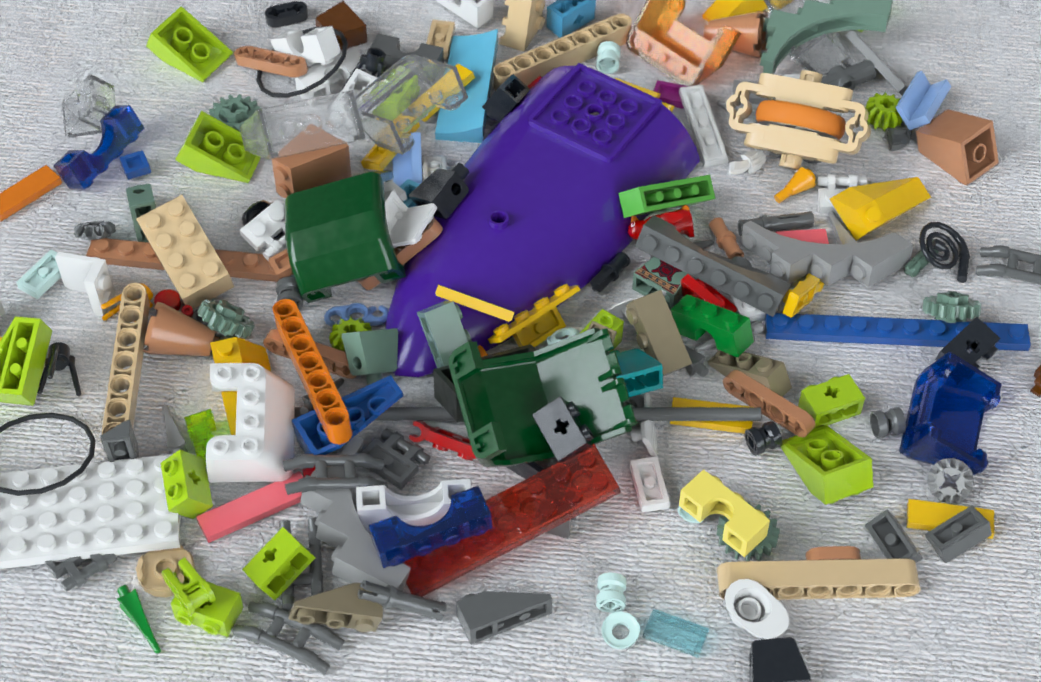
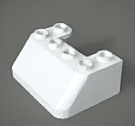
[206,363,295,482]

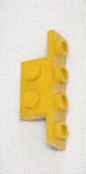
[488,284,581,347]

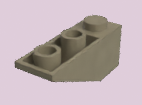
[707,350,792,397]
[288,582,383,633]

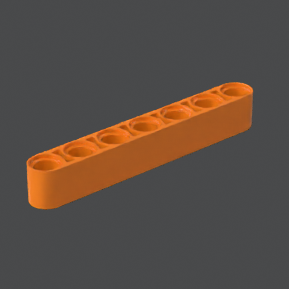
[273,299,353,444]

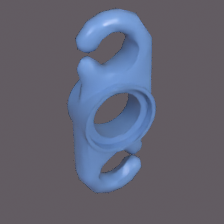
[324,303,389,327]

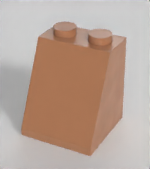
[916,109,999,185]
[272,124,352,198]

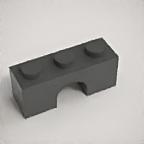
[370,33,444,83]

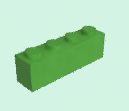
[618,175,716,218]

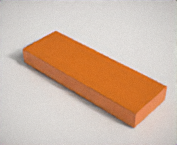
[0,165,62,221]

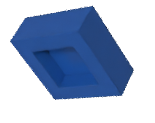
[119,150,151,180]

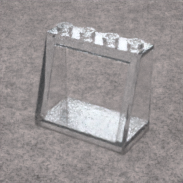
[239,90,366,160]

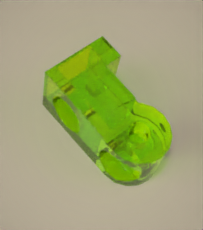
[184,409,217,464]

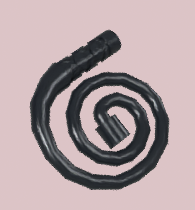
[919,222,970,283]

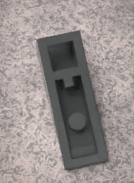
[456,591,552,645]

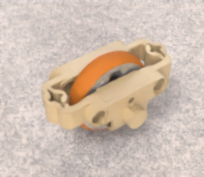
[726,70,871,171]

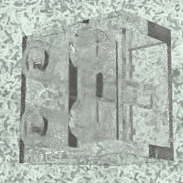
[62,74,117,138]

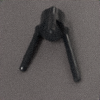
[341,47,386,91]
[37,342,81,396]

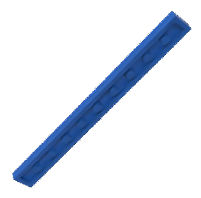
[765,313,1031,351]

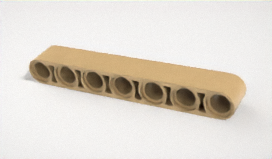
[494,14,632,91]
[102,283,150,434]
[717,559,920,600]

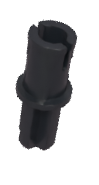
[590,252,631,292]

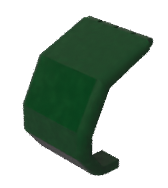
[285,170,406,303]
[449,328,637,467]

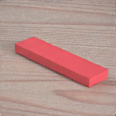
[196,471,303,543]

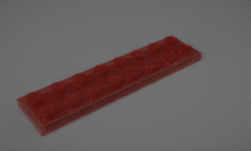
[391,444,621,597]

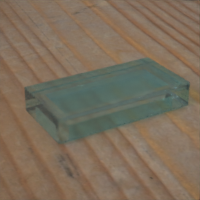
[643,609,709,658]

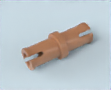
[709,217,744,259]

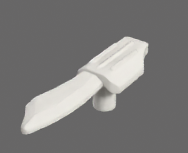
[728,150,766,175]
[631,392,658,457]

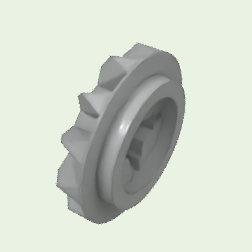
[928,458,974,503]

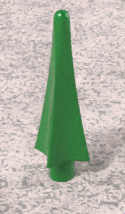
[117,585,161,654]

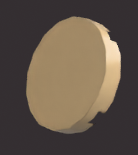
[136,545,196,597]

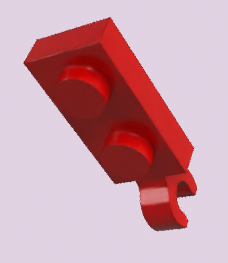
[409,420,476,461]

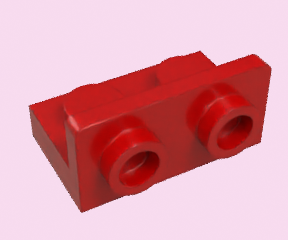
[680,274,737,312]

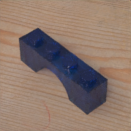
[53,105,145,190]
[368,485,493,568]

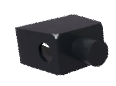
[408,163,470,220]
[749,637,811,682]

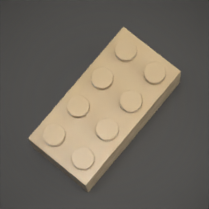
[136,195,234,309]

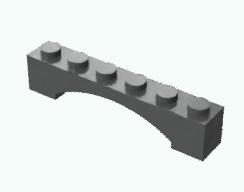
[635,216,792,317]

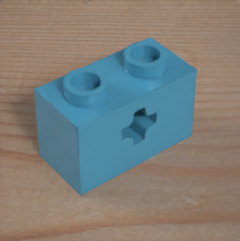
[546,0,596,38]

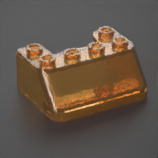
[626,0,741,86]

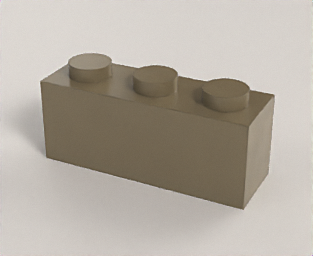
[626,290,692,376]

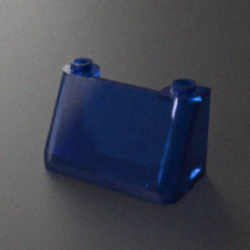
[899,352,1002,475]

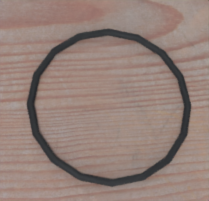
[256,27,348,98]
[0,413,96,496]

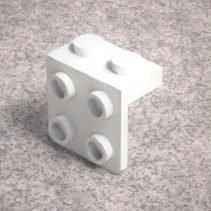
[384,190,437,248]
[55,252,115,316]

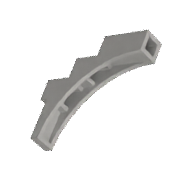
[741,220,913,287]
[300,436,411,591]

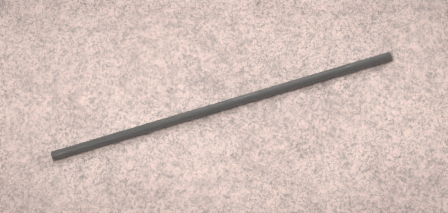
[295,407,761,421]

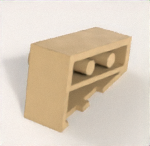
[499,0,545,52]

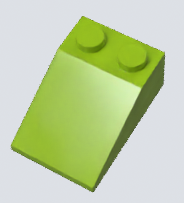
[146,6,233,82]
[175,111,266,183]
[781,425,873,505]

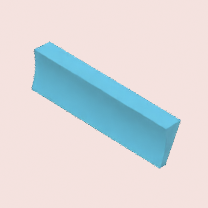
[435,29,498,143]

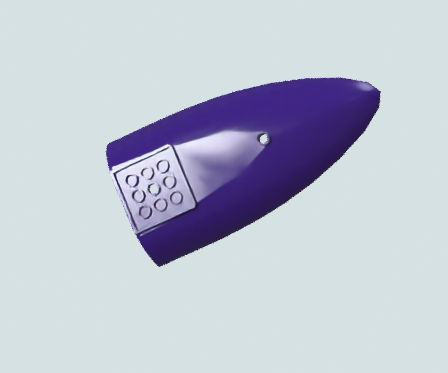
[385,63,700,377]

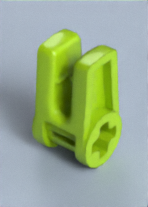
[161,557,216,616]

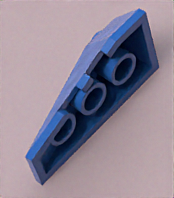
[292,375,403,455]

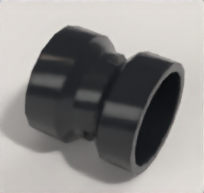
[745,421,782,456]

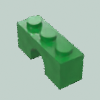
[671,294,754,358]

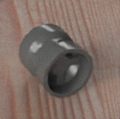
[276,277,303,310]
[870,407,906,438]

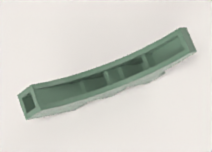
[760,0,893,74]

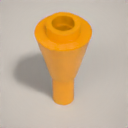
[774,167,816,203]

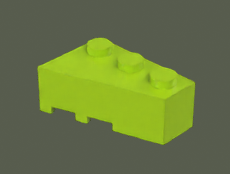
[0,316,53,406]

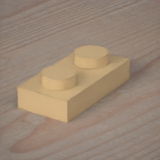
[426,20,455,60]

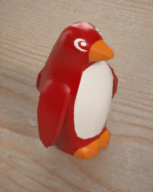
[628,205,694,240]

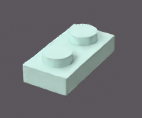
[16,250,61,299]

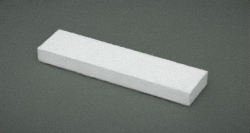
[679,84,728,167]

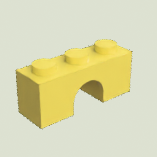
[679,469,770,557]

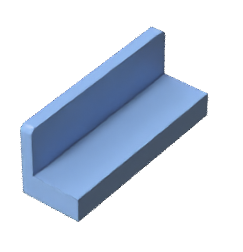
[896,71,951,130]
[393,132,423,187]

